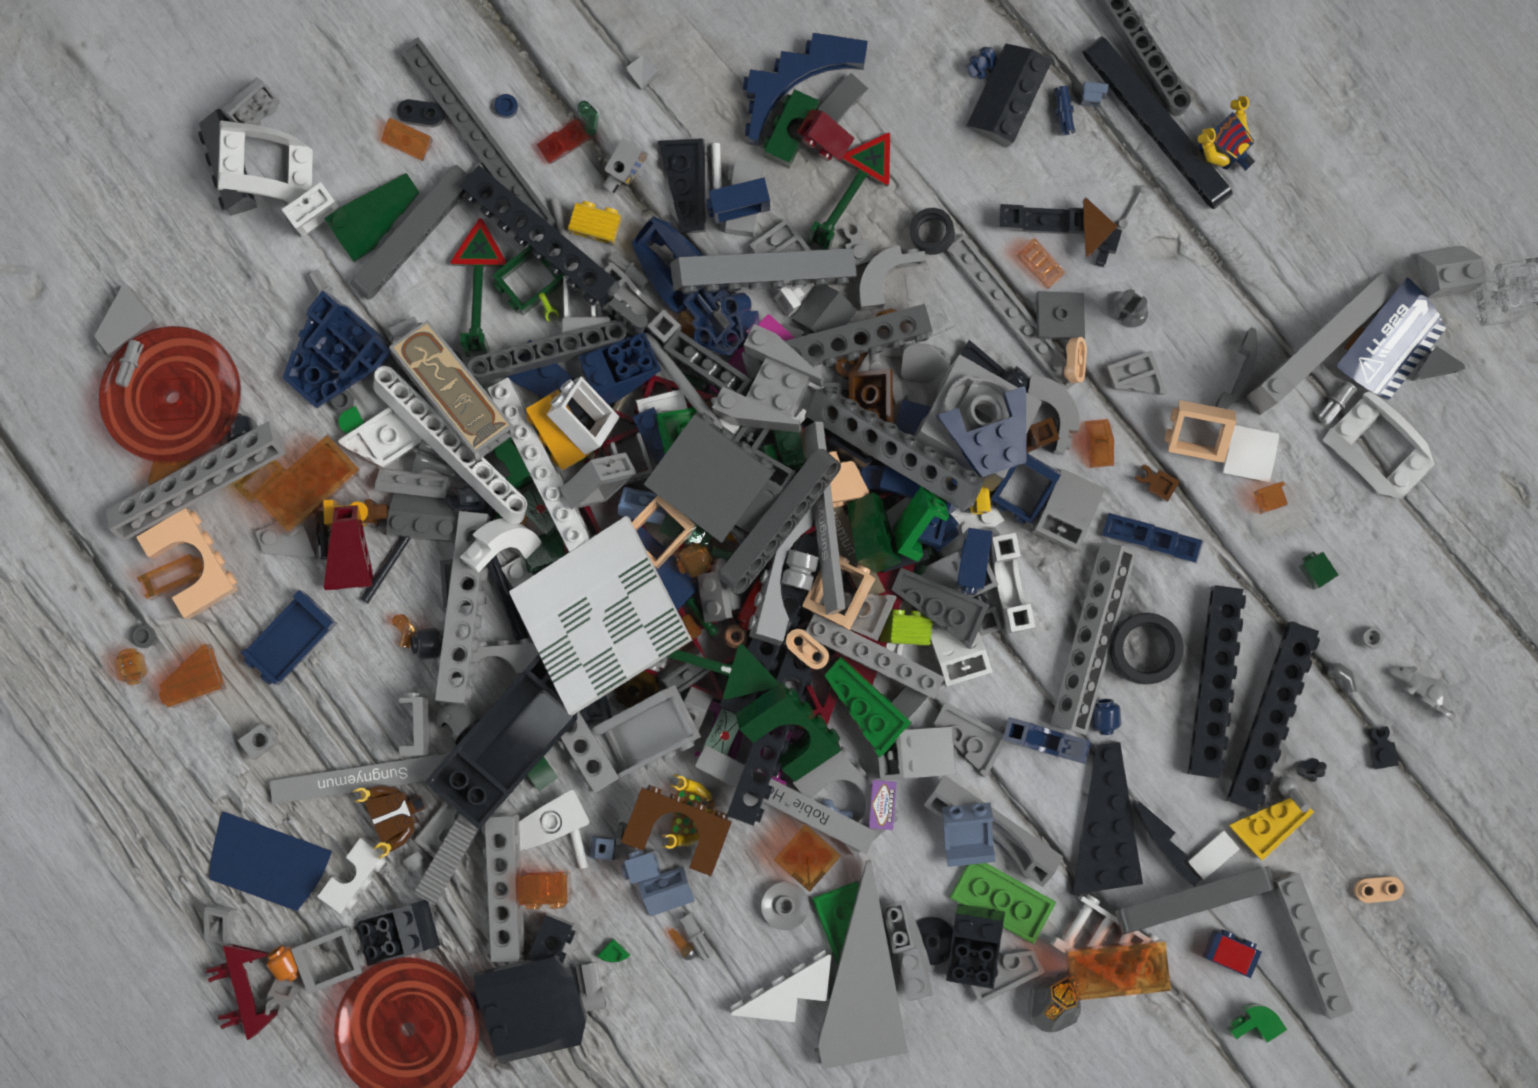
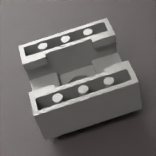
[914,355,1042,491]

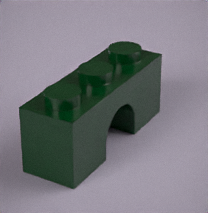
[762,89,820,169]

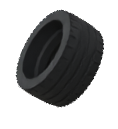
[1110,613,1184,685]

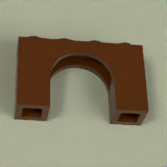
[621,784,732,877]

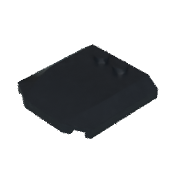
[473,954,587,1063]

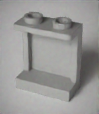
[399,693,431,756]

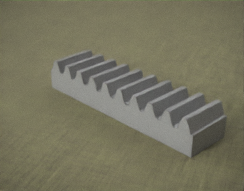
[414,814,479,905]

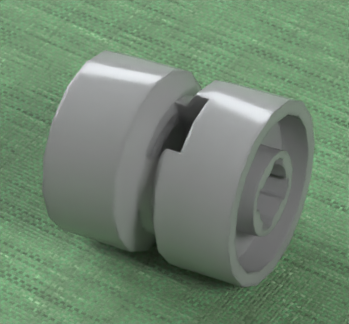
[780,550,819,591]

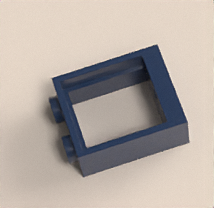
[706,177,770,224]
[991,452,1061,524]
[956,528,993,595]

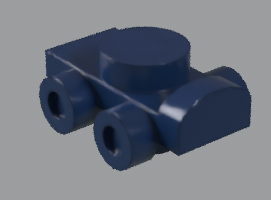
[966,46,997,79]

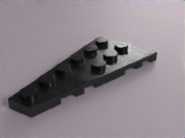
[1071,742,1143,895]

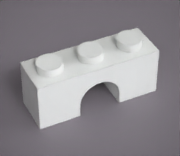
[318,837,386,914]

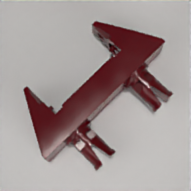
[206,944,278,1040]

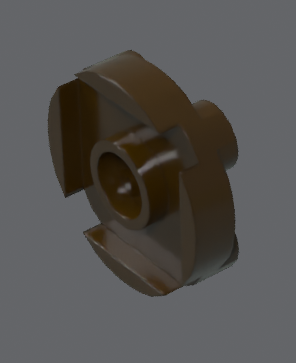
[612,670,659,708]

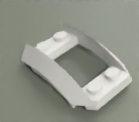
[218,121,313,204]
[1322,391,1434,499]

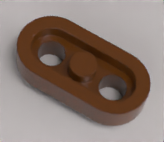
[835,335,869,379]

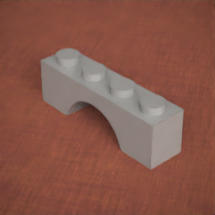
[604,262,681,346]
[451,639,539,679]

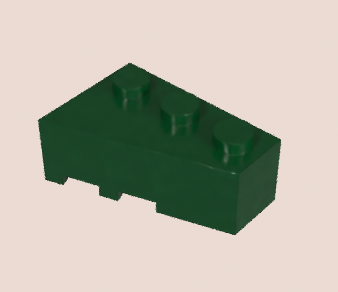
[847,492,901,573]

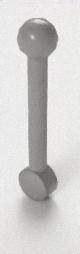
[1118,185,1147,229]

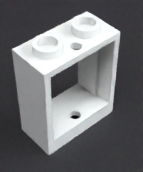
[282,182,339,237]
[547,376,619,455]

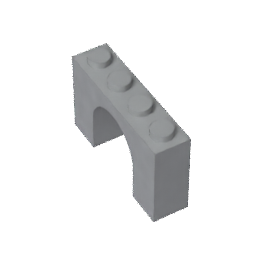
[793,746,899,856]

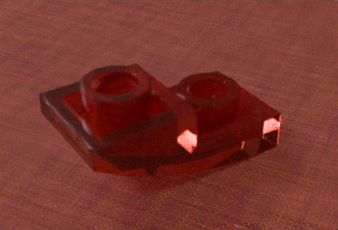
[537,119,591,164]

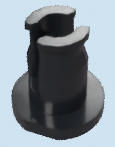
[447,487,500,516]

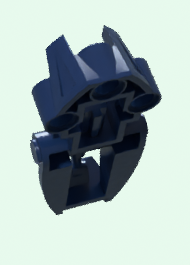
[632,216,759,355]

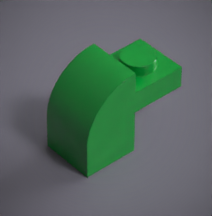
[1227,1003,1287,1043]

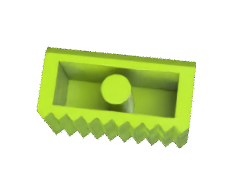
[880,609,933,645]

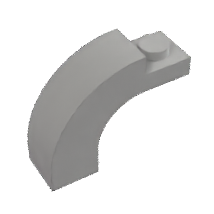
[859,245,926,311]
[1026,374,1079,455]

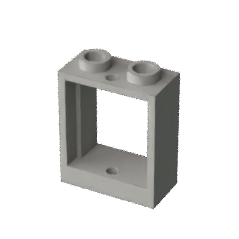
[561,453,636,509]
[291,926,367,994]

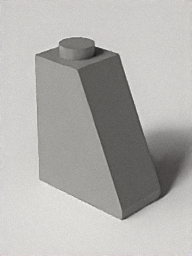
[94,284,159,358]

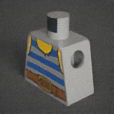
[603,137,649,193]

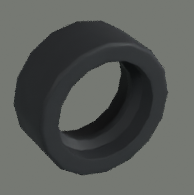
[909,207,955,255]

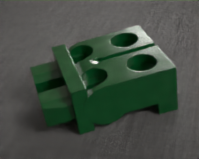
[492,437,534,491]

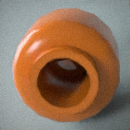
[266,945,300,982]

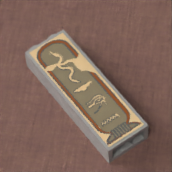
[389,320,515,461]

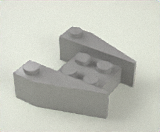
[712,324,823,432]

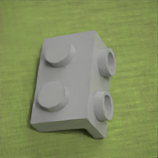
[697,570,732,623]

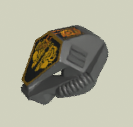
[1028,971,1081,1033]

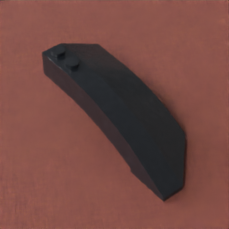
[423,654,578,830]

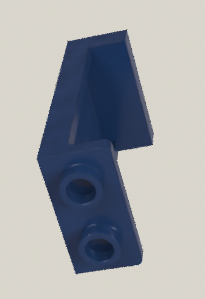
[240,590,338,685]

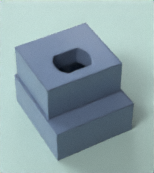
[1081,82,1108,107]
[590,836,616,860]

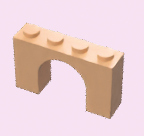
[136,508,238,619]

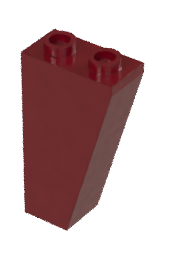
[324,505,373,591]

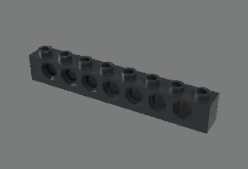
[460,165,620,308]
[719,533,821,713]
[1187,585,1246,779]
[1226,621,1320,811]
[726,636,821,826]

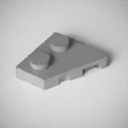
[255,514,316,558]

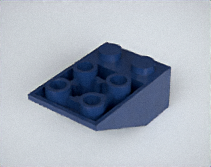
[578,332,661,404]

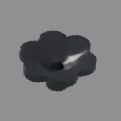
[1297,758,1327,782]

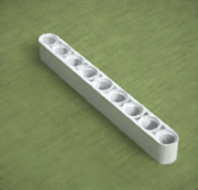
[373,366,527,524]

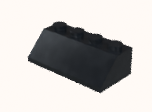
[965,43,1053,148]
[198,109,258,216]

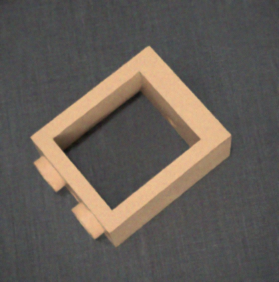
[1164,400,1236,463]
[632,495,697,569]
[802,555,875,630]

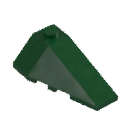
[324,173,420,262]

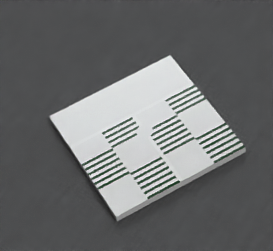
[509,516,692,715]

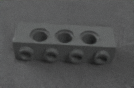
[663,329,753,397]

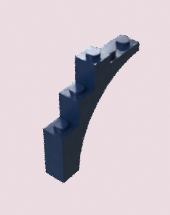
[743,33,868,146]

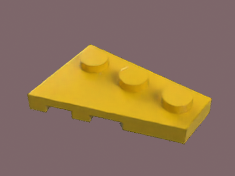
[1228,797,1314,861]

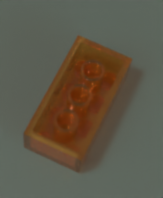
[255,435,360,536]
[1065,939,1171,1001]

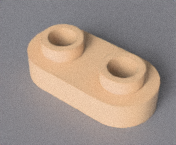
[1064,337,1087,383]
[786,629,829,669]
[1354,876,1404,903]

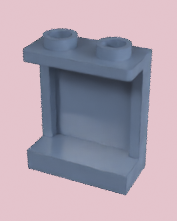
[942,802,996,867]

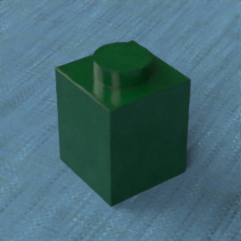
[1299,551,1339,590]

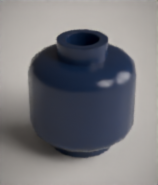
[1090,698,1121,735]

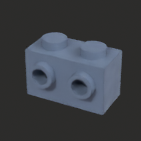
[622,850,661,884]

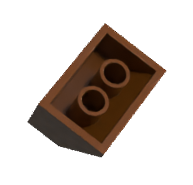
[849,369,893,438]

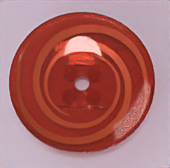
[99,326,242,463]
[334,957,480,1088]

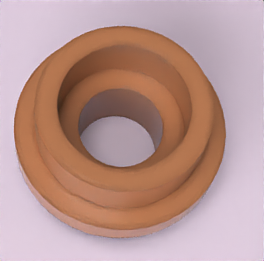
[724,624,747,648]

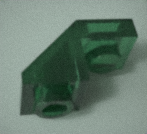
[773,430,807,475]

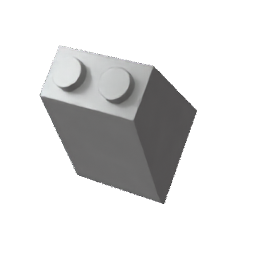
[1416,246,1487,299]

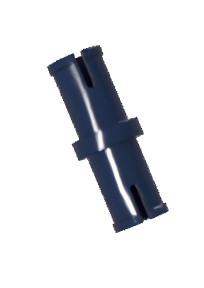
[1054,86,1076,135]

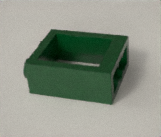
[492,240,564,315]

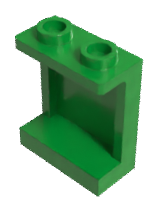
[892,486,949,562]

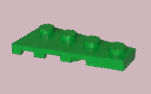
[825,657,912,758]

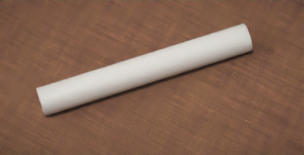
[711,143,722,190]
[570,829,588,869]

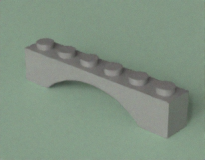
[748,506,814,645]
[924,776,1063,887]
[1274,872,1353,1019]

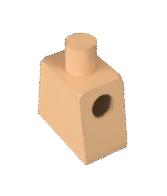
[829,451,870,508]

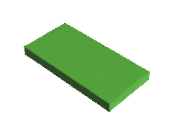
[950,863,1056,944]

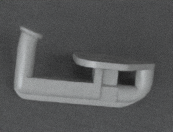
[869,343,950,383]

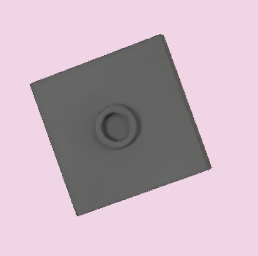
[1036,291,1085,340]

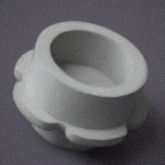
[1360,626,1383,650]

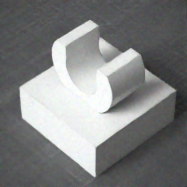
[774,285,805,317]

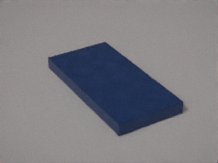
[879,400,934,498]

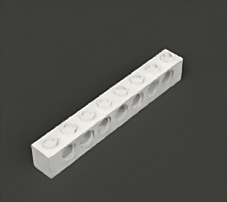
[488,378,592,552]

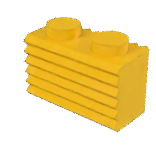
[568,201,622,246]

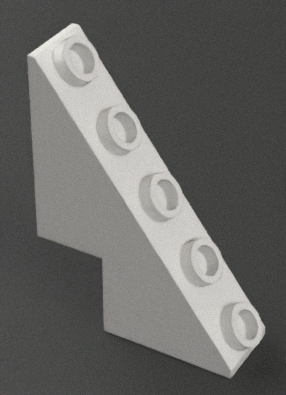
[730,950,831,1022]

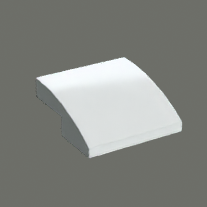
[1222,424,1279,482]

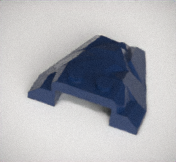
[282,290,391,408]

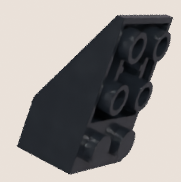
[355,900,440,966]
[946,904,1005,989]

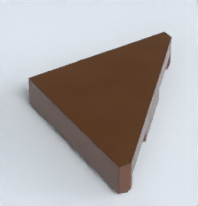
[1082,197,1117,259]

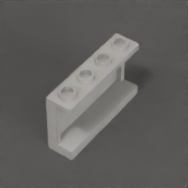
[593,685,701,779]

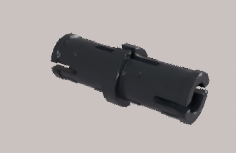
[313,511,331,559]

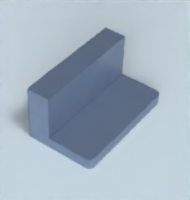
[638,866,695,916]

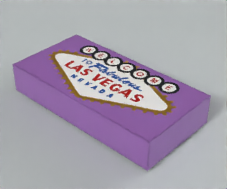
[869,780,897,830]

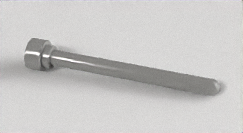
[403,851,475,953]

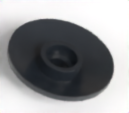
[916,917,953,965]

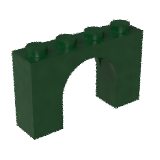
[735,682,841,782]

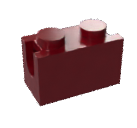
[797,109,855,161]

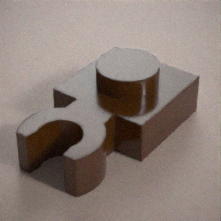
[1134,465,1180,502]

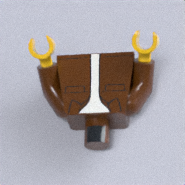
[352,785,426,859]

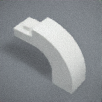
[460,518,542,573]

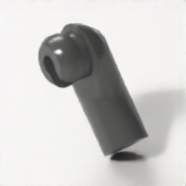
[1328,663,1357,694]

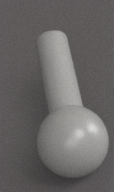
[1278,777,1310,812]

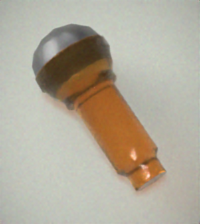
[668,928,697,961]

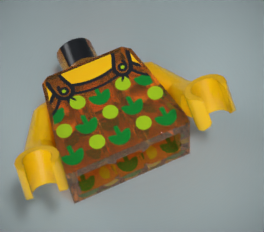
[661,774,727,849]

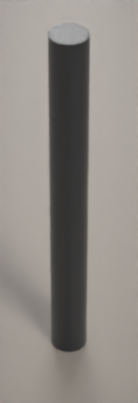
[361,537,411,604]

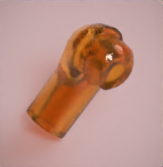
[392,614,415,649]

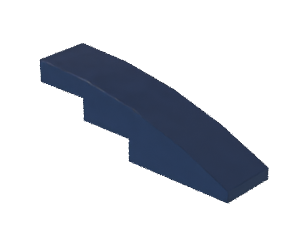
[1102,513,1204,564]

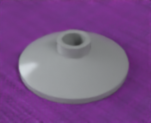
[761,882,809,930]

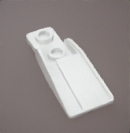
[496,790,590,850]

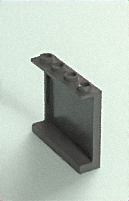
[644,412,776,543]

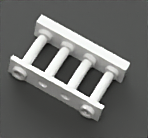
[1050,894,1165,997]

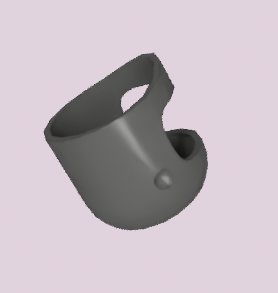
[436,704,479,745]

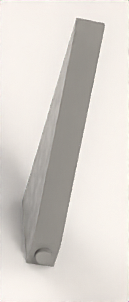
[1244,273,1397,415]
[814,860,908,1069]

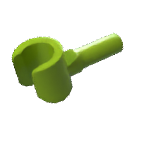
[539,293,559,322]

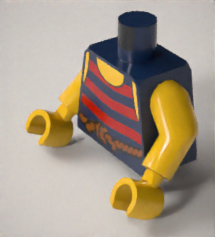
[1197,96,1255,171]

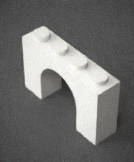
[989,533,1035,635]

